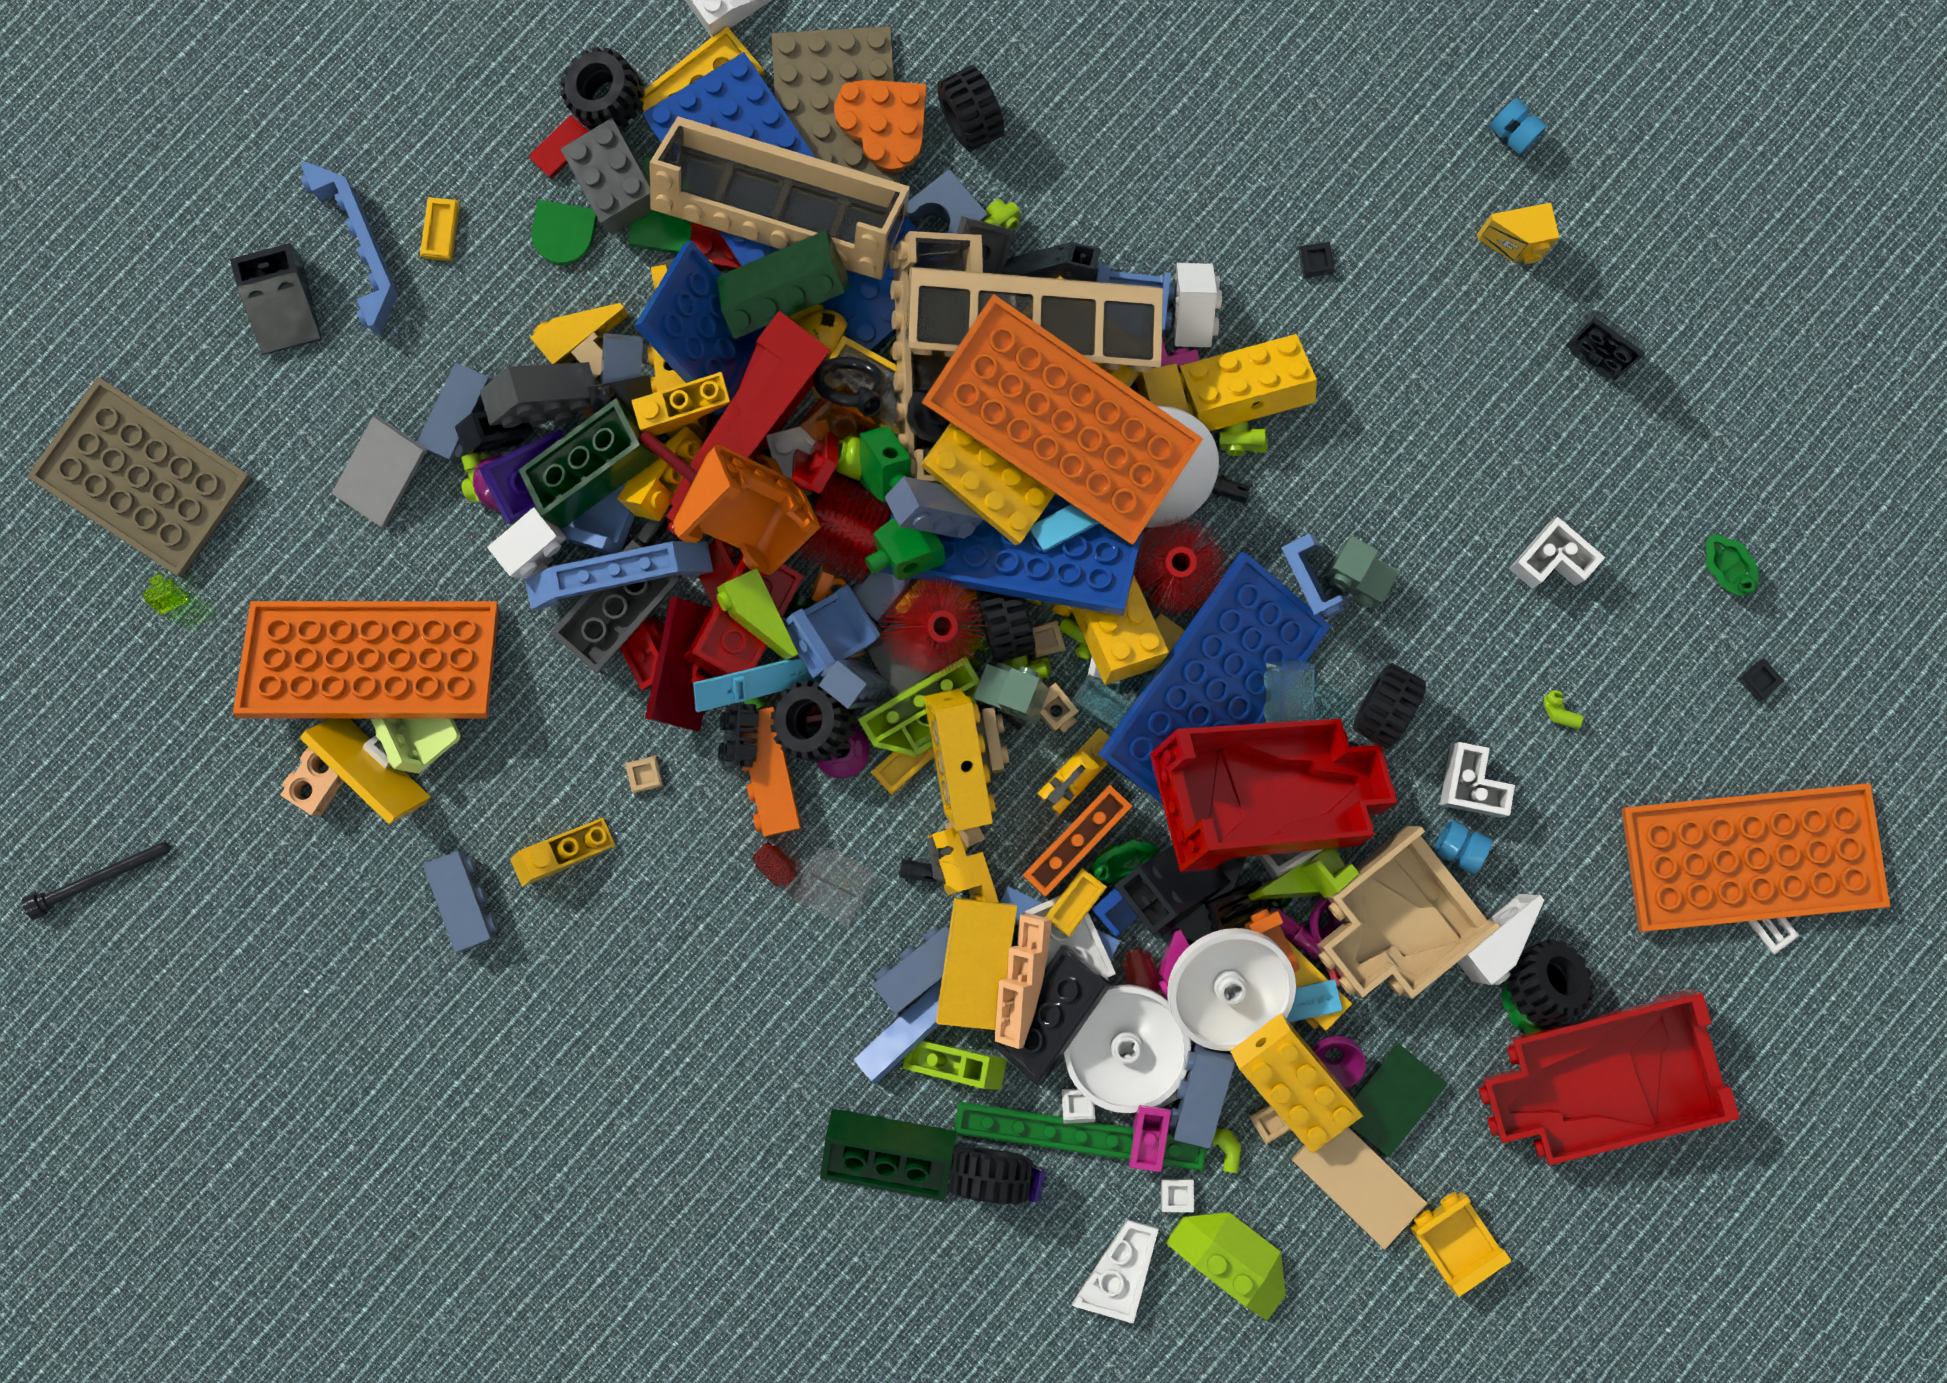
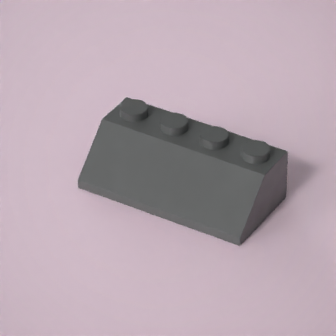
[550,540,680,674]

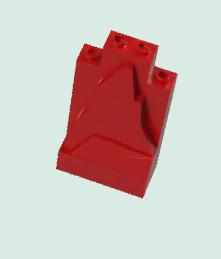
[666,311,830,540]
[1150,718,1398,872]
[1478,989,1740,1165]

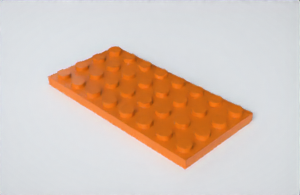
[921,294,1203,545]
[233,601,499,719]
[1621,783,1890,932]

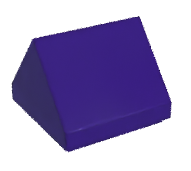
[1028,1166,1047,1203]

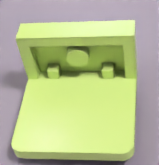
[370,718,460,774]

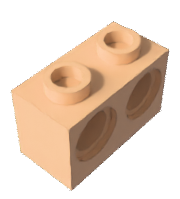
[280,747,344,817]

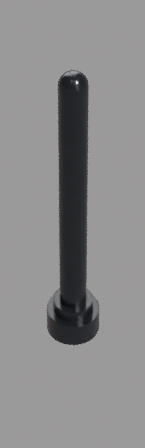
[22,842,170,920]

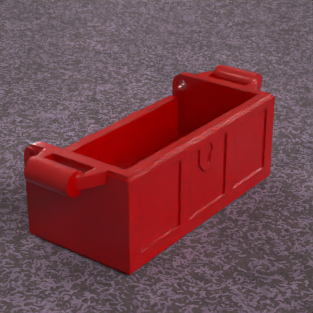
[683,551,804,684]

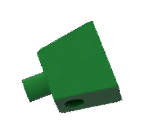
[860,425,911,502]
[865,517,946,580]

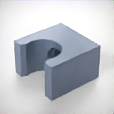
[905,169,988,260]

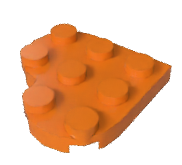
[834,80,926,173]

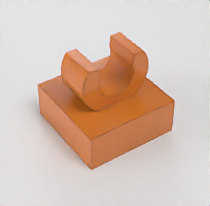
[811,563,846,602]

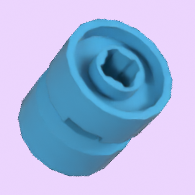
[1489,97,1548,156]
[1433,819,1492,875]

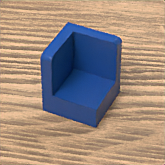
[1091,888,1138,938]

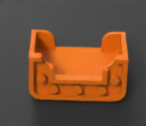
[673,445,820,576]

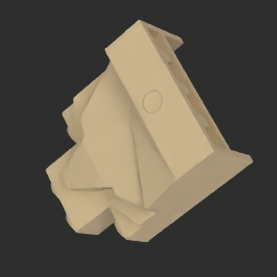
[1316,826,1500,999]

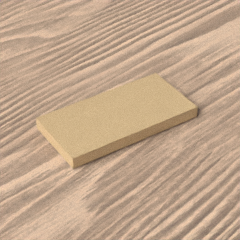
[1291,1127,1428,1250]

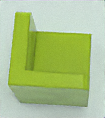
[1301,850,1360,898]

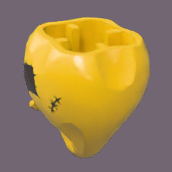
[788,303,848,361]

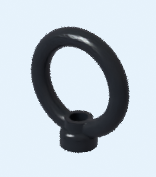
[812,357,887,417]

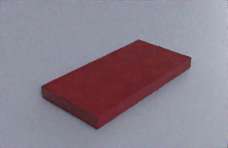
[645,597,711,732]

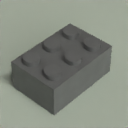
[561,118,654,235]
[480,362,596,428]

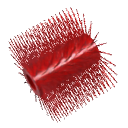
[798,473,892,584]
[1134,518,1227,616]
[879,578,987,674]

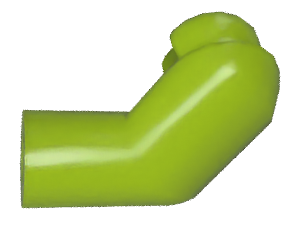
[1059,617,1091,661]
[1543,690,1583,730]
[1212,1128,1241,1173]

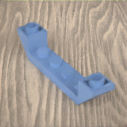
[300,162,398,335]
[525,541,714,611]

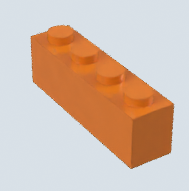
[740,707,802,838]
[1022,785,1132,897]

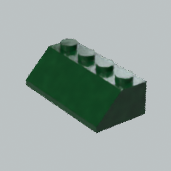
[717,229,853,339]
[519,398,659,529]
[820,1109,957,1201]

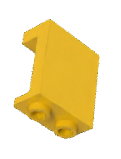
[1409,1192,1511,1297]

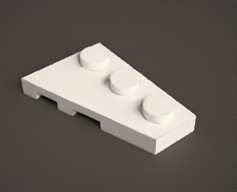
[1072,1219,1159,1324]

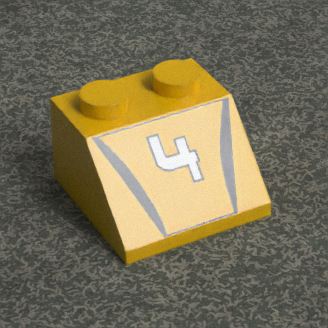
[1477,203,1560,264]

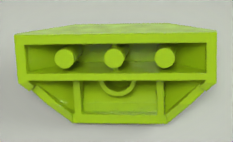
[858,656,980,757]
[1165,1212,1286,1321]

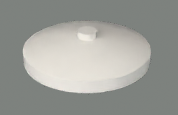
[1145,406,1219,528]
[1167,928,1296,1051]
[1064,985,1191,1113]

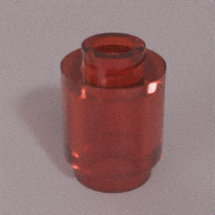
[751,841,798,887]
[1121,947,1160,991]

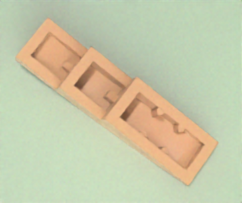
[995,913,1052,1049]

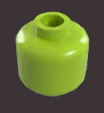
[835,435,861,481]

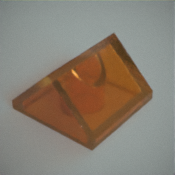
[800,383,887,441]

